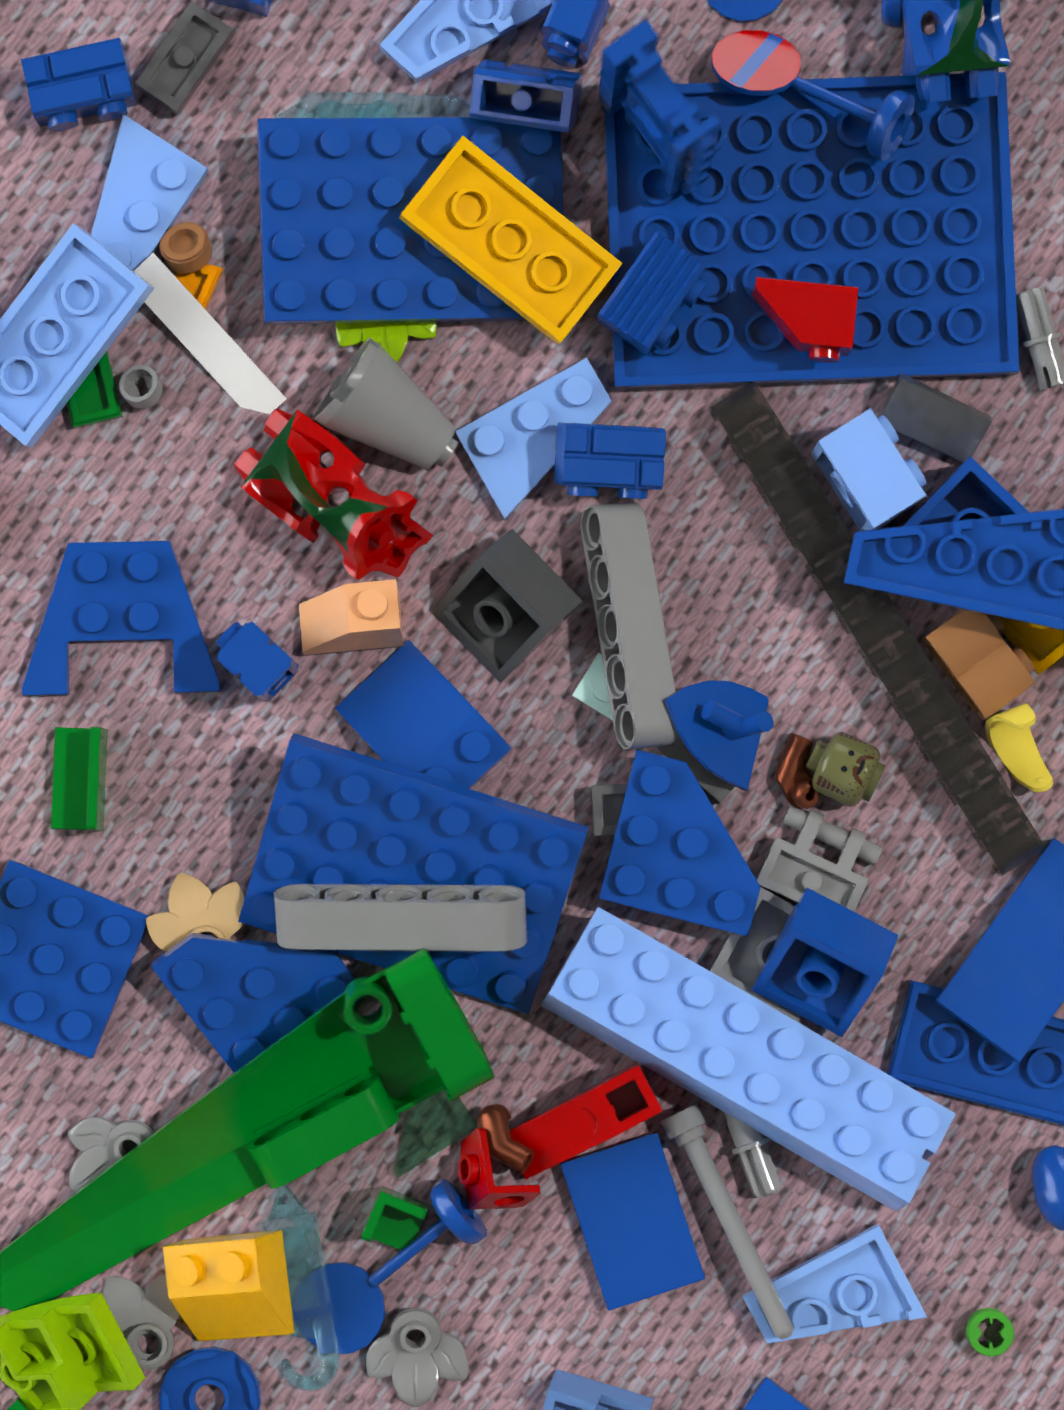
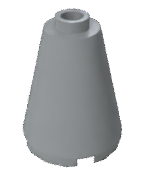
[314,337,458,469]

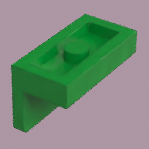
[51,727,108,831]

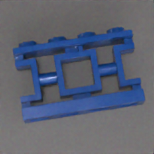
[599,19,721,196]

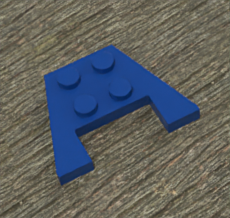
[22,541,221,696]

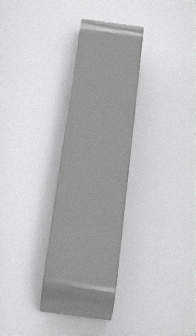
[581,503,679,749]
[274,884,527,951]

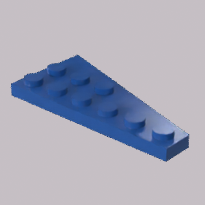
[844,509,1064,630]

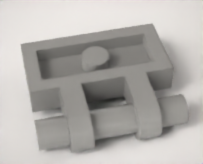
[756,805,883,912]

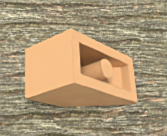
[299,579,404,655]

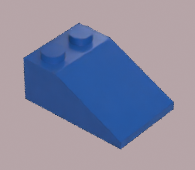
[335,640,512,789]

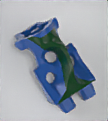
[902,0,1010,103]

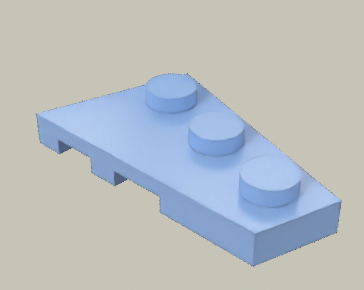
[379,0,554,83]
[91,115,209,271]
[455,358,612,520]
[742,1224,927,1343]

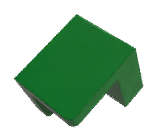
[361,1186,429,1250]

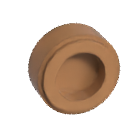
[159,222,213,274]

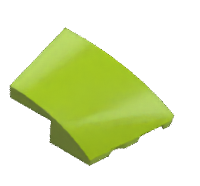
[0,1292,146,1410]

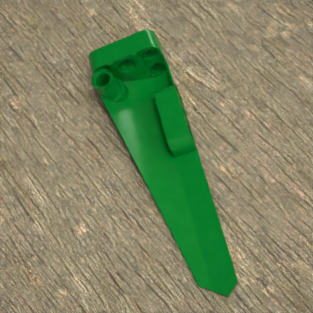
[0,948,495,1311]

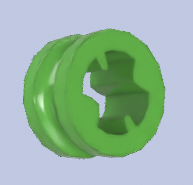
[966,1307,1014,1357]

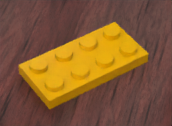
[399,136,623,345]

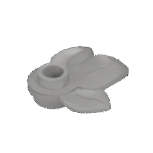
[68,1117,154,1192]
[103,1274,180,1370]
[366,1307,468,1407]

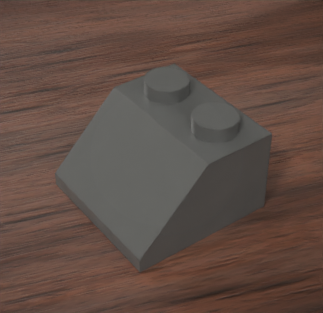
[431,529,583,683]

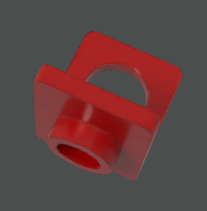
[458,1128,541,1209]

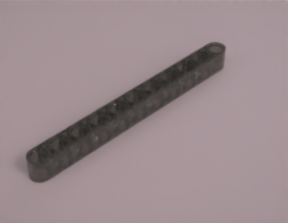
[709,382,1045,877]

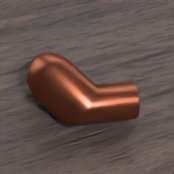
[775,732,820,809]
[476,1104,535,1173]

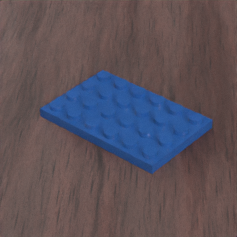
[257,117,564,324]
[238,733,589,1014]

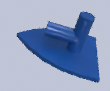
[664,680,774,791]

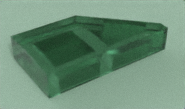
[394,1090,477,1178]

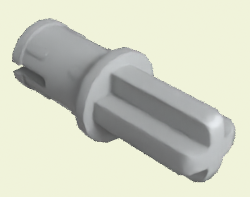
[1016,288,1064,391]
[723,1112,781,1198]

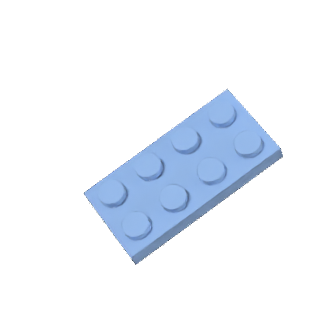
[0,223,155,448]

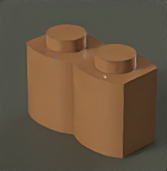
[921,609,1035,721]

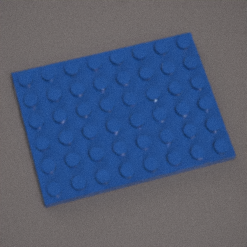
[604,72,1019,389]

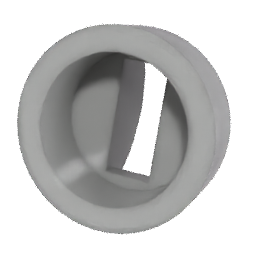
[119,365,163,410]

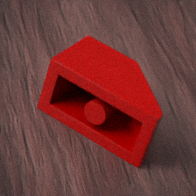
[752,277,858,363]

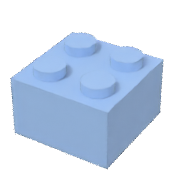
[810,408,927,531]

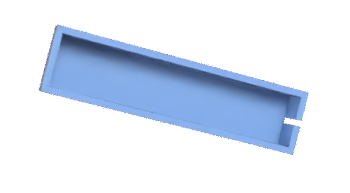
[540,907,956,1211]

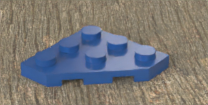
[599,750,761,937]
[151,933,365,1073]

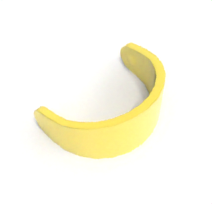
[985,703,1053,792]

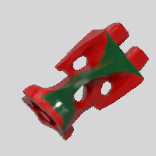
[234,409,434,580]

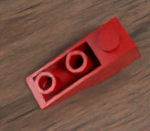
[510,1062,663,1179]

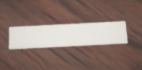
[134,253,287,414]

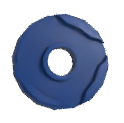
[159,1346,262,1410]

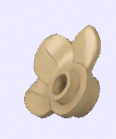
[146,873,245,952]

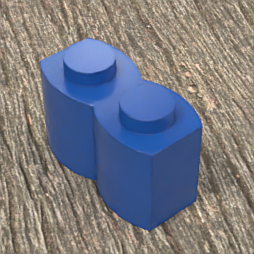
[542,0,610,68]

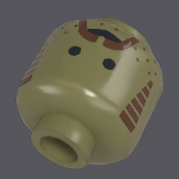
[806,732,886,807]

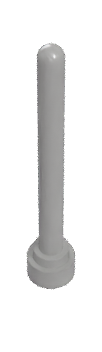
[661,1104,793,1339]

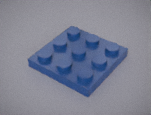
[0,859,149,1059]

